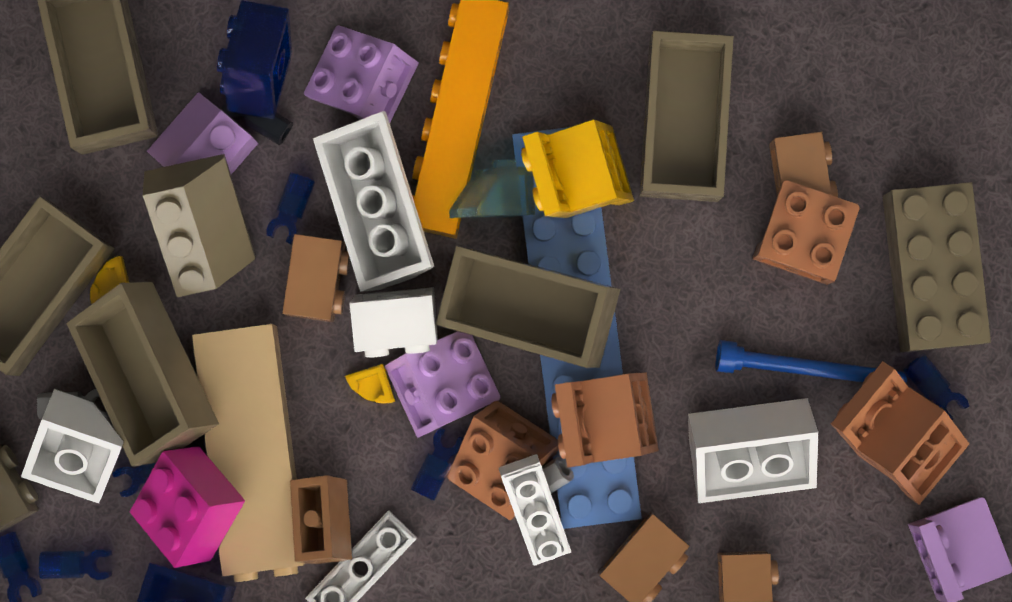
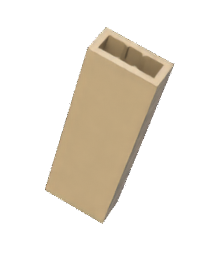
[192,324,306,582]

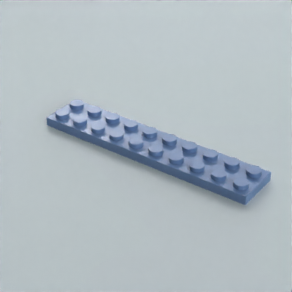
[512,127,642,529]

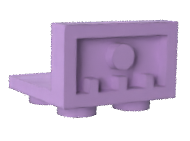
[304,25,419,123]
[384,331,500,438]
[908,497,1012,602]

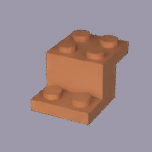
[831,361,969,505]
[551,372,659,468]

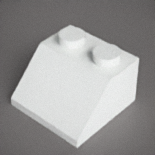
[349,287,438,357]
[21,389,123,503]

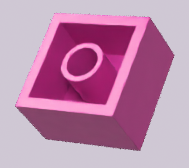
[130,447,245,568]

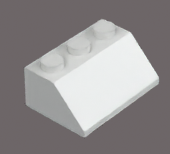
[688,398,818,503]

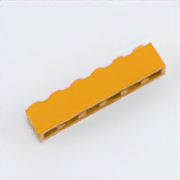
[412,0,509,239]

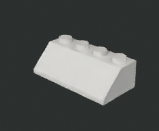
[313,111,434,292]

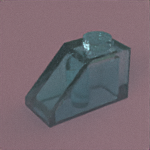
[449,159,535,218]

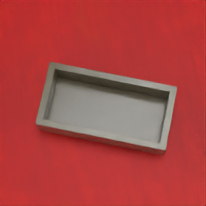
[37,0,159,155]
[639,31,734,202]
[882,182,991,353]
[0,196,115,376]
[436,246,621,368]
[66,282,219,467]

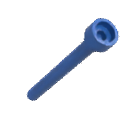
[715,340,907,383]

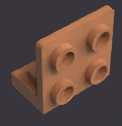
[752,180,860,285]
[447,401,558,520]

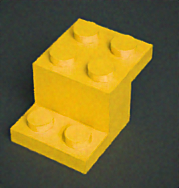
[521,120,634,218]

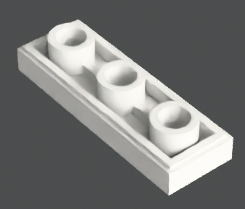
[498,454,571,565]
[305,510,418,602]

